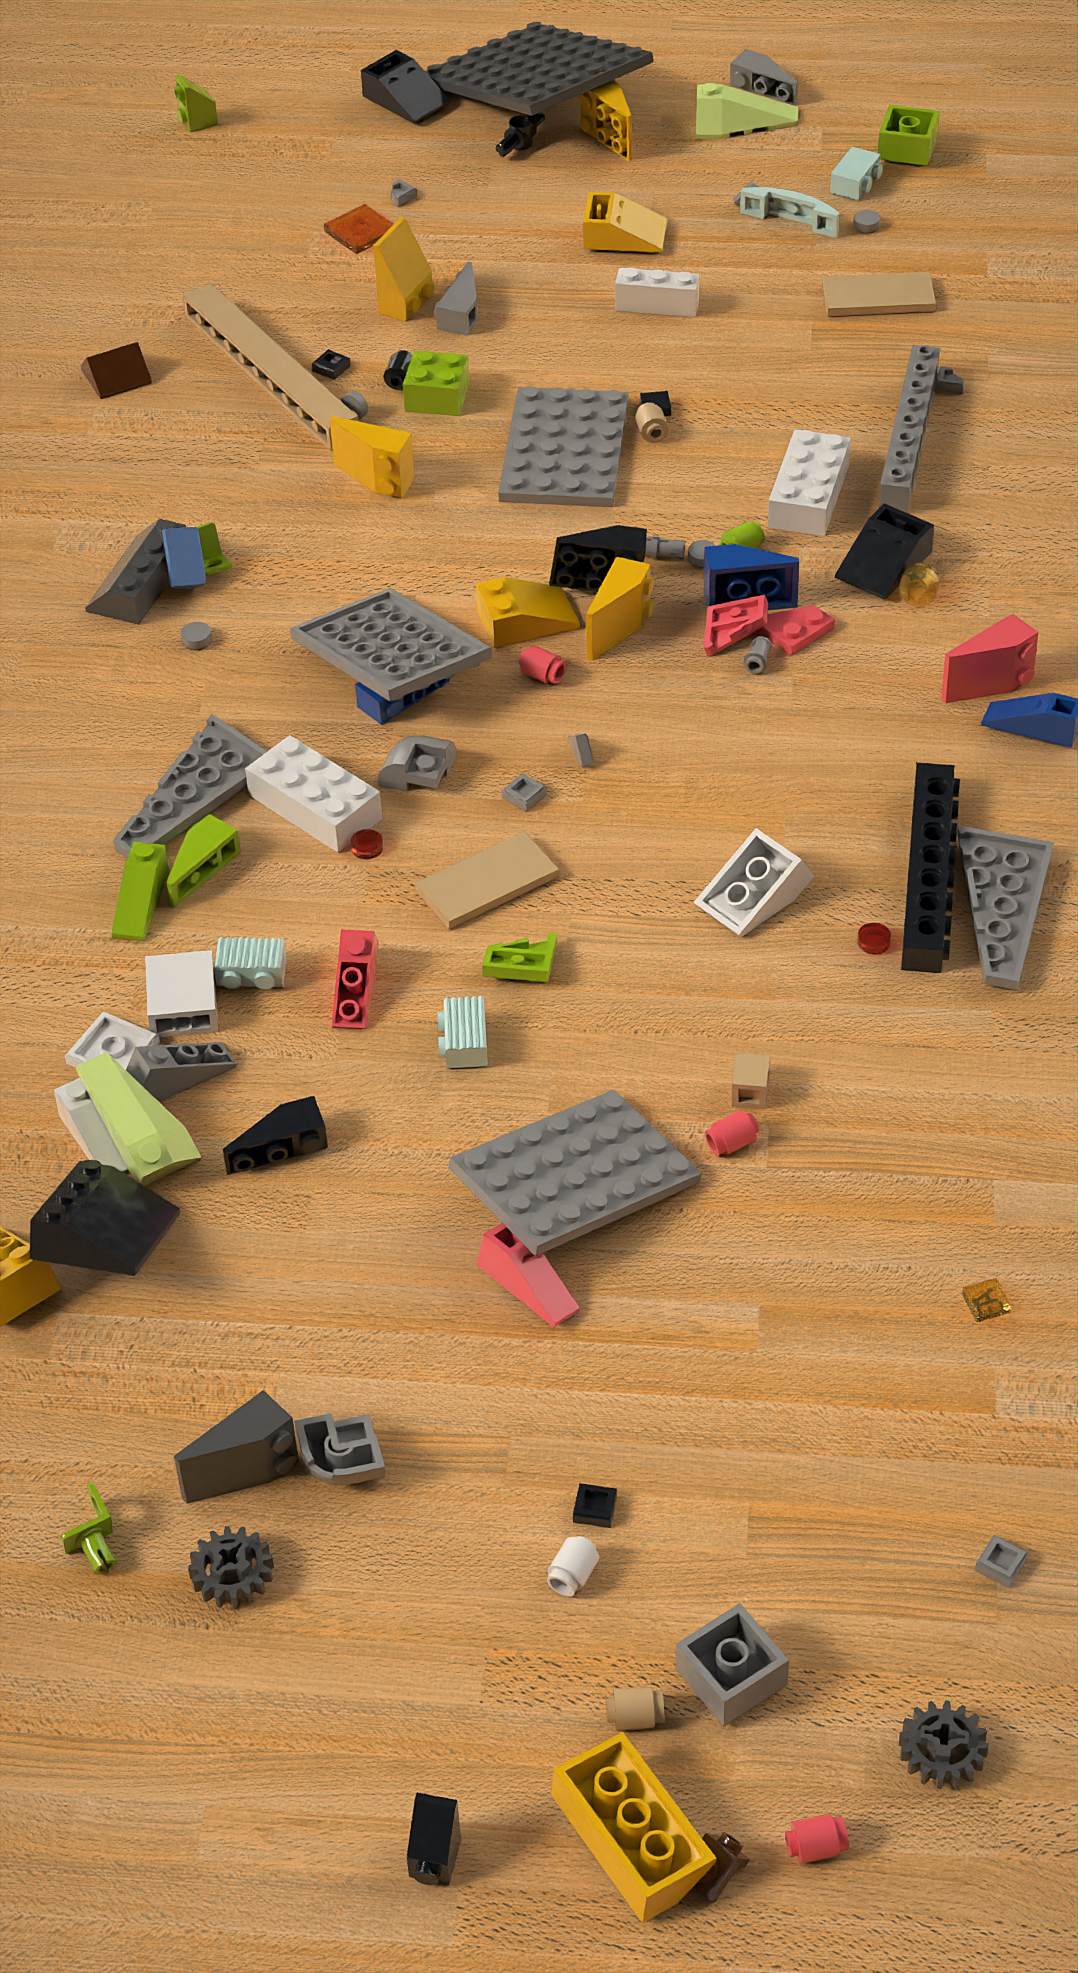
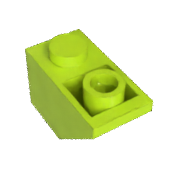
[174,75,218,132]

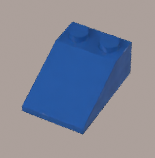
[704,544,799,610]

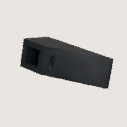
[222,1096,328,1175]

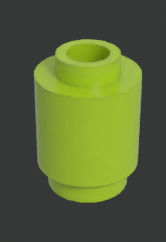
[720,521,765,549]

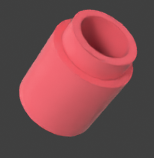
[519,645,566,684]
[705,1110,759,1156]
[785,1814,849,1864]

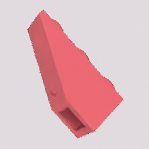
[332,929,379,1029]
[477,1223,580,1328]

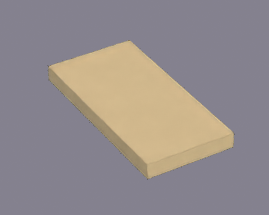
[822,272,936,317]
[415,831,559,929]

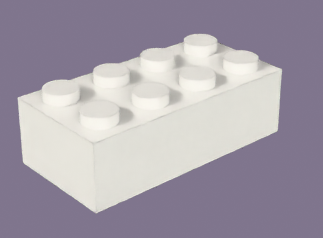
[768,429,851,536]
[245,735,382,853]

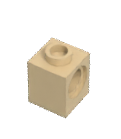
[731,1053,770,1109]

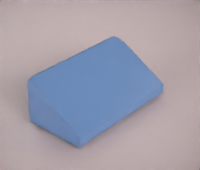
[162,527,206,589]

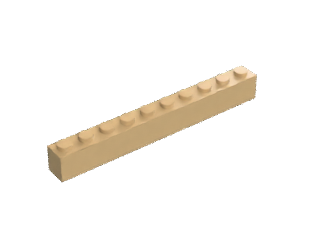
[183,283,360,451]

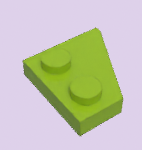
[482,933,557,982]

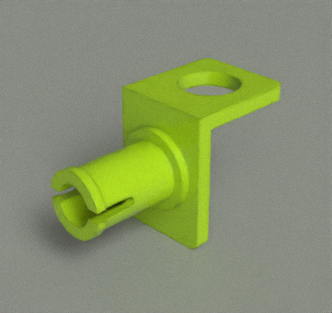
[195,522,232,576]
[61,1482,117,1575]

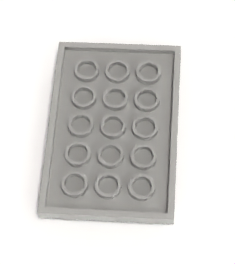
[498,386,629,507]
[290,588,492,701]
[448,1090,702,1256]

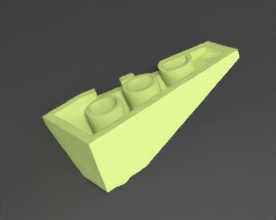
[696,83,798,139]
[75,1052,202,1186]

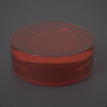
[351,829,383,860]
[857,922,891,954]

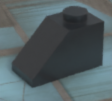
[406,1792,461,1885]

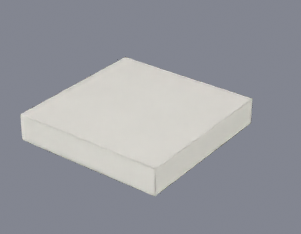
[65,1012,160,1070]

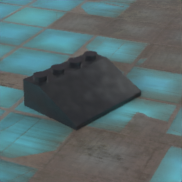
[30,1160,180,1276]

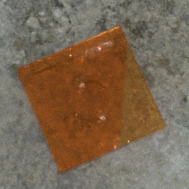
[324,204,393,254]

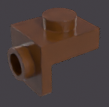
[693,1832,750,1901]

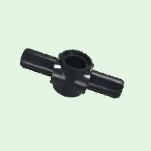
[496,111,545,157]

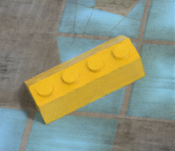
[551,1731,716,1923]

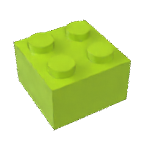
[878,104,940,166]
[403,351,470,416]

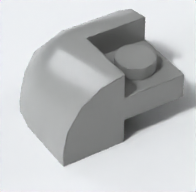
[377,735,457,791]
[294,1413,385,1485]

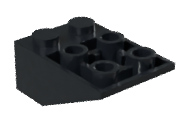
[361,50,450,124]
[835,503,934,600]
[549,525,647,592]

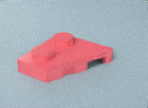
[704,595,768,656]
[756,605,835,656]

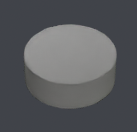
[853,210,880,233]
[341,391,368,419]
[688,540,716,567]
[181,622,212,650]

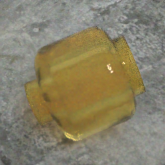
[899,562,940,607]

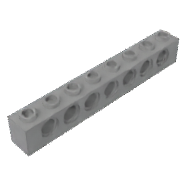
[879,345,940,513]

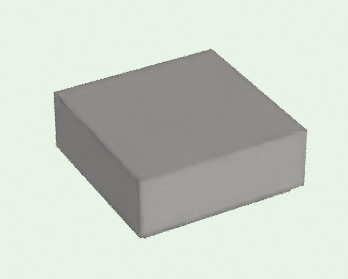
[502,773,547,812]
[975,1535,1029,1588]

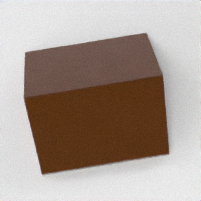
[80,342,152,399]

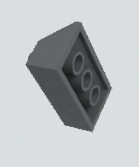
[85,519,186,625]

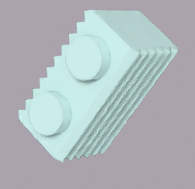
[830,146,883,201]
[214,937,287,989]
[437,995,488,1068]

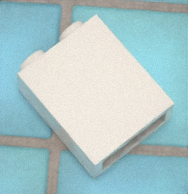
[145,950,218,1037]

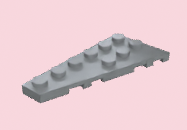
[113,714,267,858]
[957,825,1054,990]

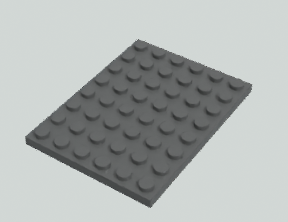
[425,22,654,116]

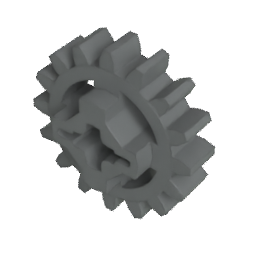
[188,1526,274,1608]
[899,1700,989,1789]

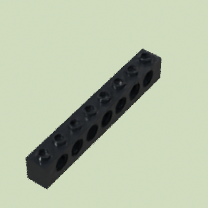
[901,762,960,973]

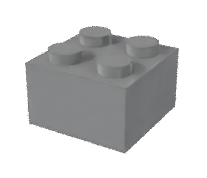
[676,1603,789,1727]

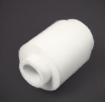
[547,1536,599,1597]

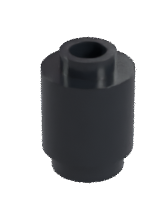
[383,350,412,390]

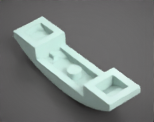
[740,187,839,238]

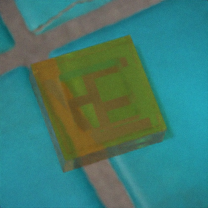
[962,1278,1011,1323]

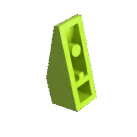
[167,813,241,907]
[111,841,169,942]

